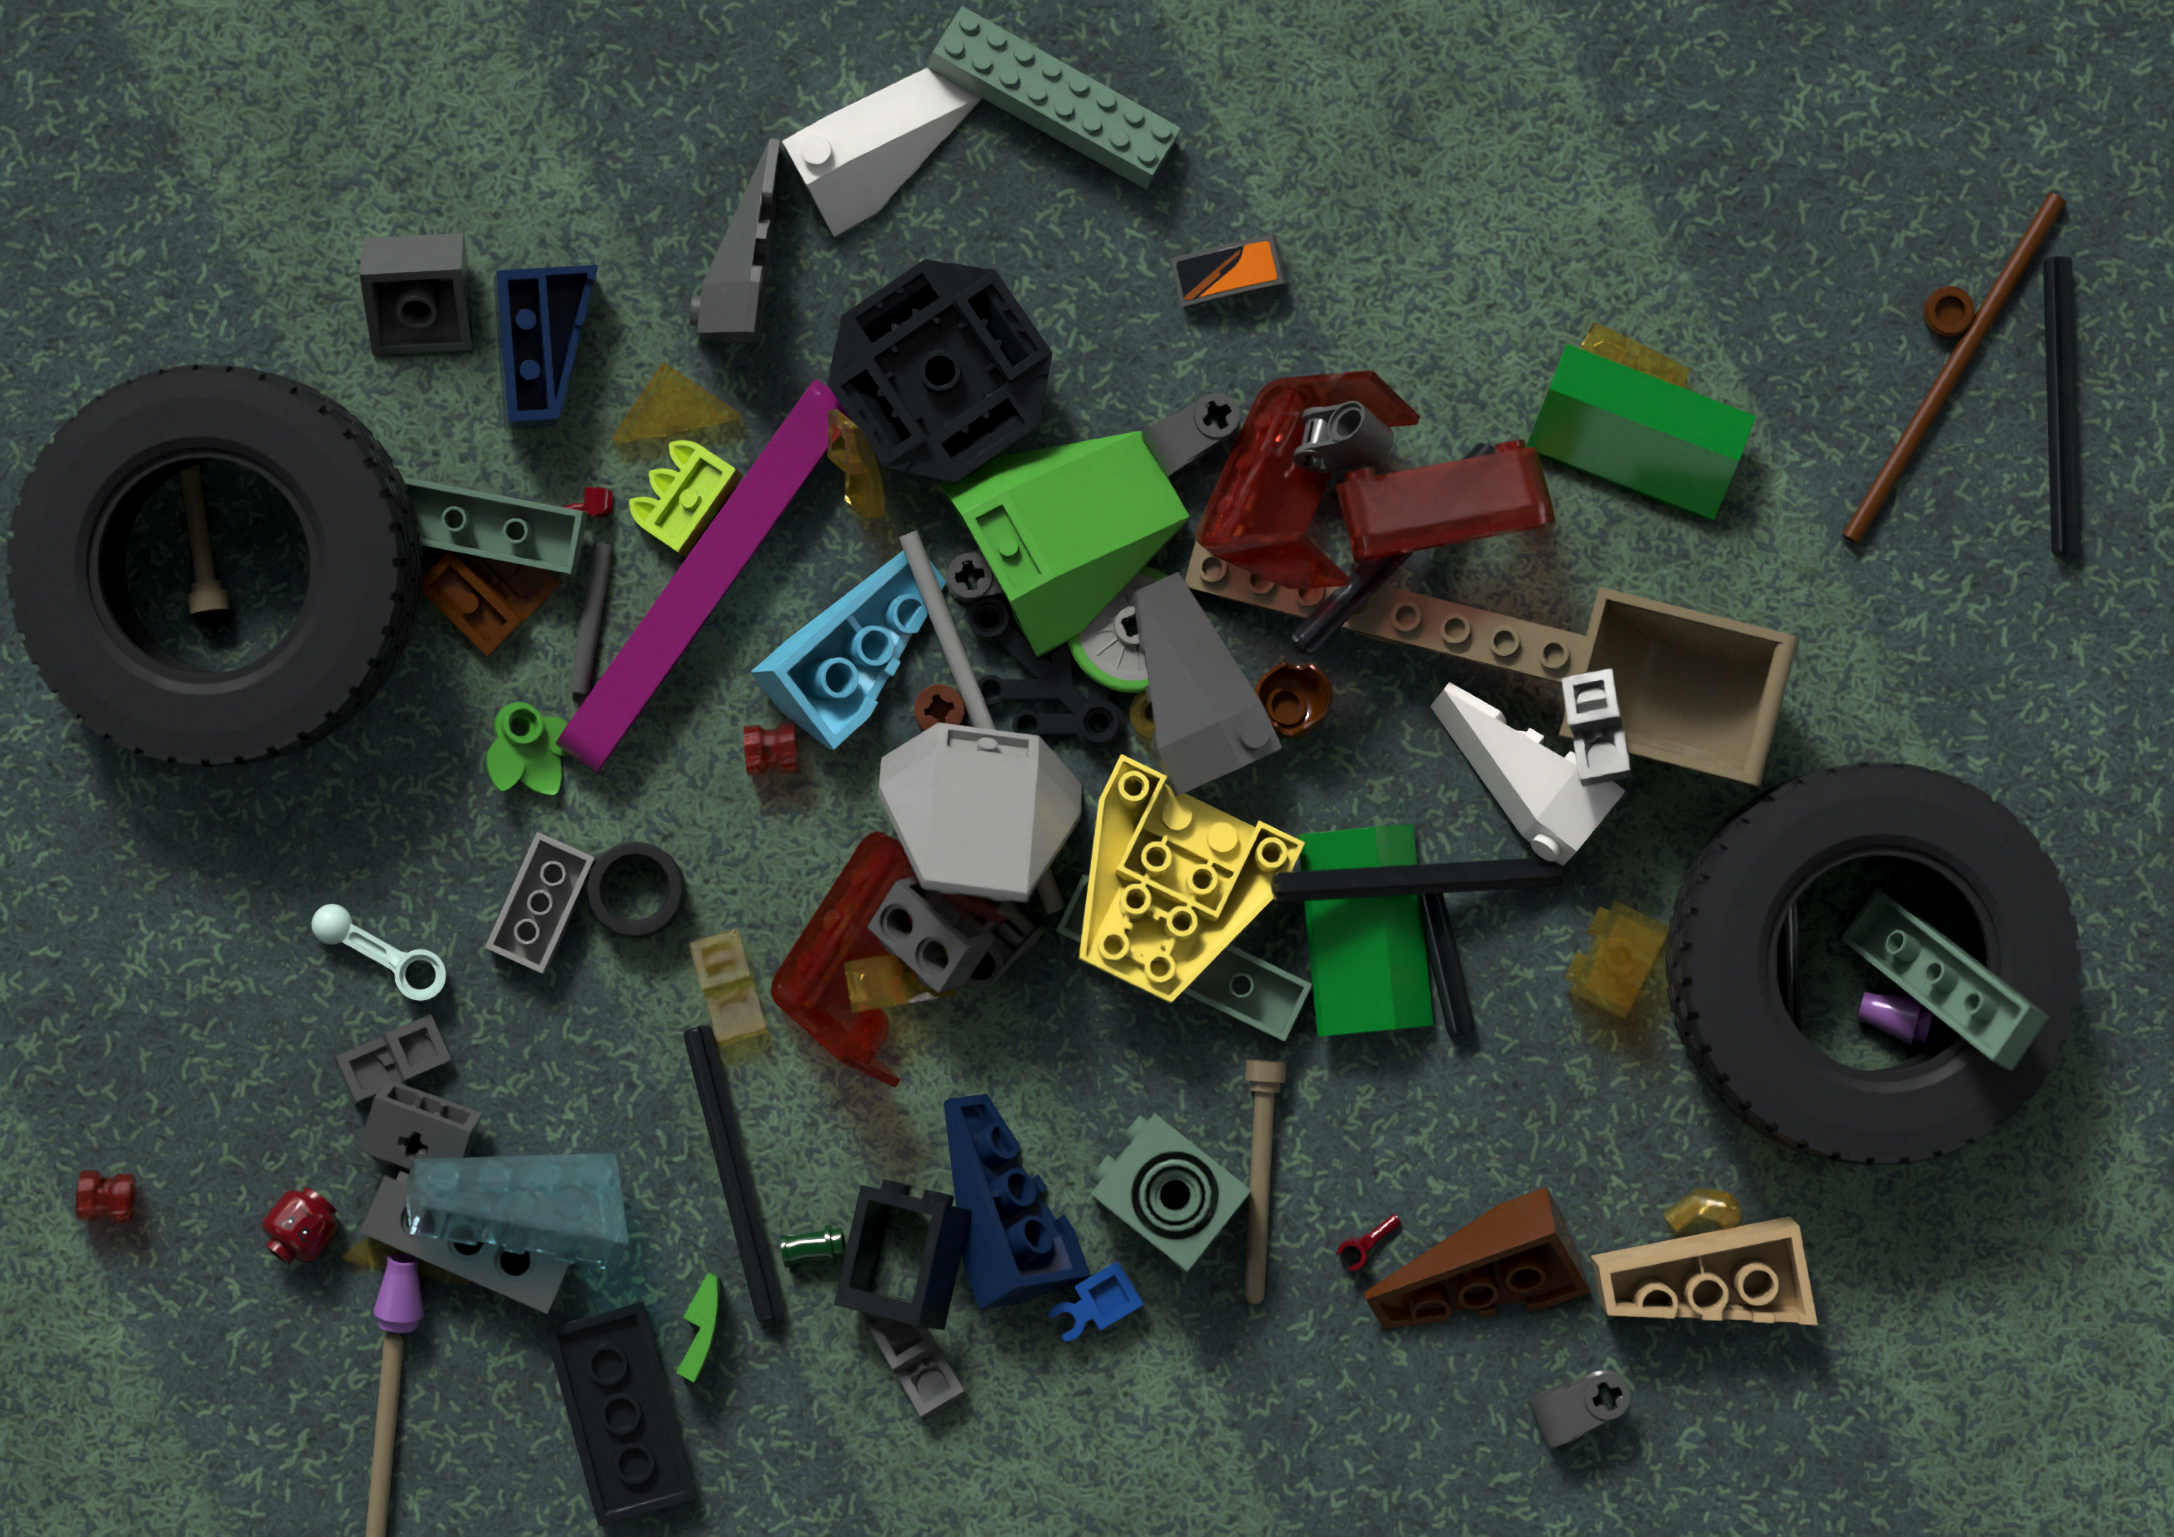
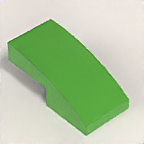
[676,1271,721,1383]

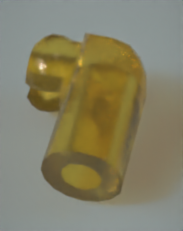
[1662,1187,1742,1234]

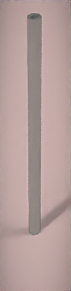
[899,530,1066,915]

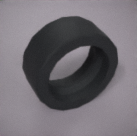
[587,841,686,938]

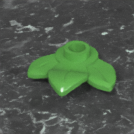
[486,702,569,796]

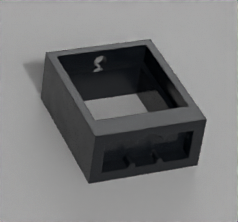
[834,1179,972,1330]

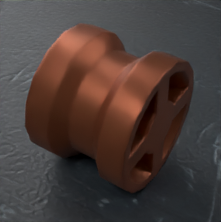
[914,684,965,731]

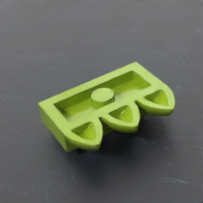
[629,440,743,558]

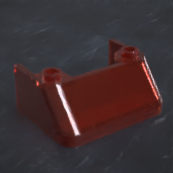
[1195,370,1421,589]
[1333,439,1556,572]
[771,831,1006,1088]

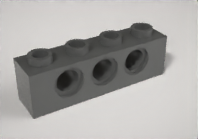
[360,1171,574,1314]

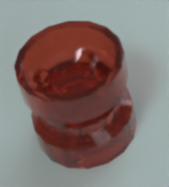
[744,722,799,776]
[75,1170,136,1225]

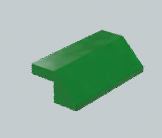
[1524,343,1756,522]
[1297,824,1434,1037]

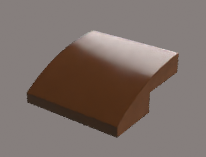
[422,550,564,657]

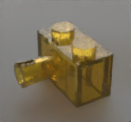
[1564,900,1670,1020]

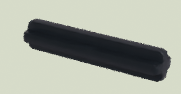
[1417,893,1475,1037]

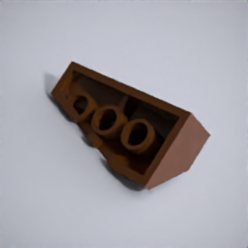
[1364,1187,1591,1329]

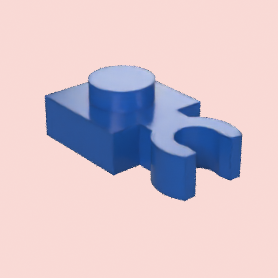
[1048,1260,1144,1341]

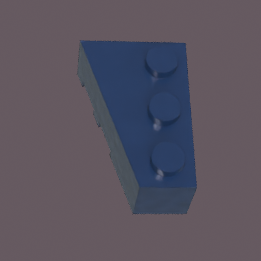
[493,265,598,429]

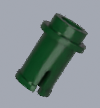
[780,1224,846,1268]

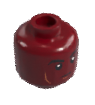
[262,1187,338,1265]

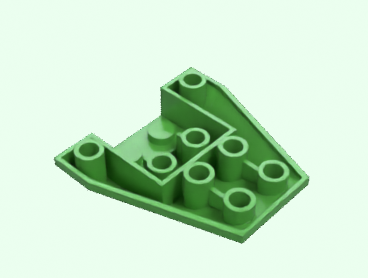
[940,431,1190,658]

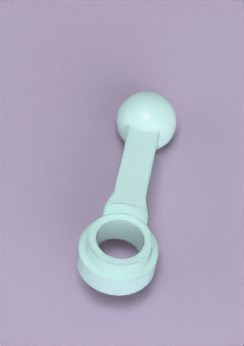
[312,904,446,1001]

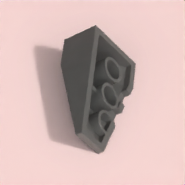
[689,138,783,346]

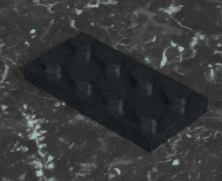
[545,1301,698,1527]

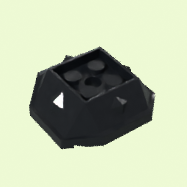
[827,259,1053,485]

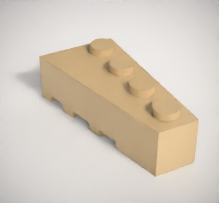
[1591,1216,1818,1325]

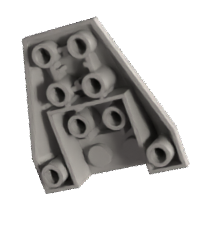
[878,723,1082,902]

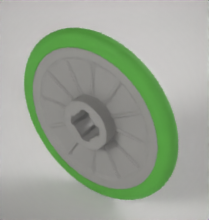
[1068,566,1168,693]

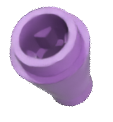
[1857,992,1934,1046]
[373,1253,424,1333]

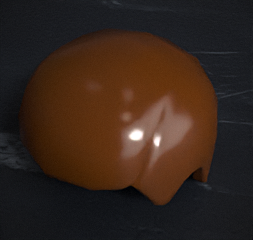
[1254,662,1333,739]

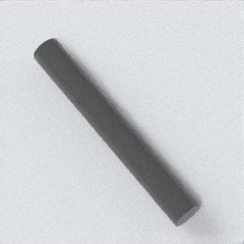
[569,542,613,695]

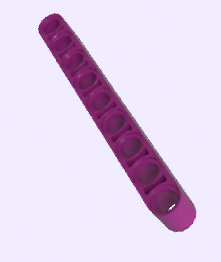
[555,378,850,774]

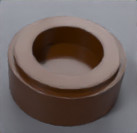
[1923,286,1975,338]

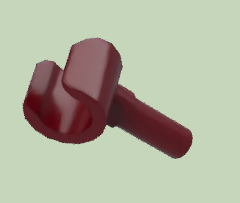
[560,487,613,518]
[1336,1214,1402,1271]

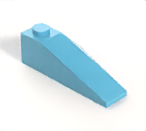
[750,550,946,750]

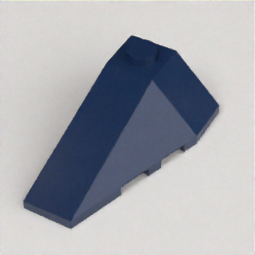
[944,1094,1091,1310]

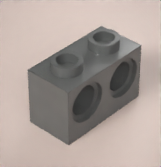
[867,875,995,993]

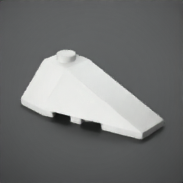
[782,67,983,237]
[1430,682,1625,866]

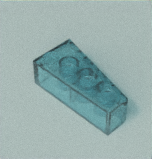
[405,1153,629,1272]

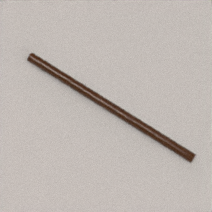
[1842,192,2067,545]

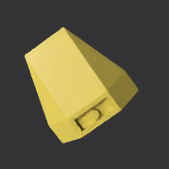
[1079,754,1305,1004]

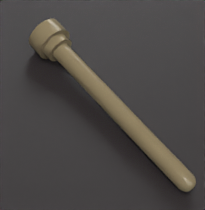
[180,464,230,617]
[1244,1060,1287,1305]
[365,1333,404,1537]

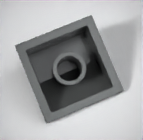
[359,233,473,356]

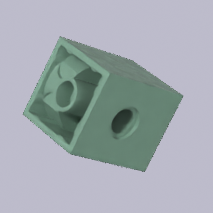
[1089,1113,1252,1271]

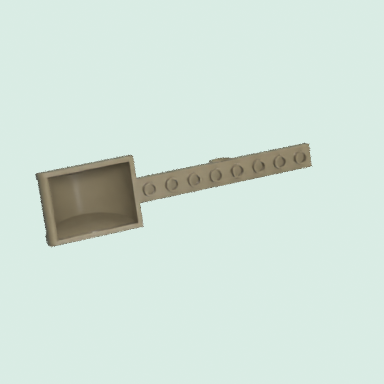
[1185,538,1800,788]

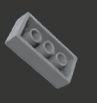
[485,832,597,974]

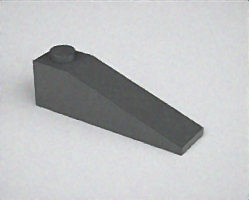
[1133,572,1282,797]

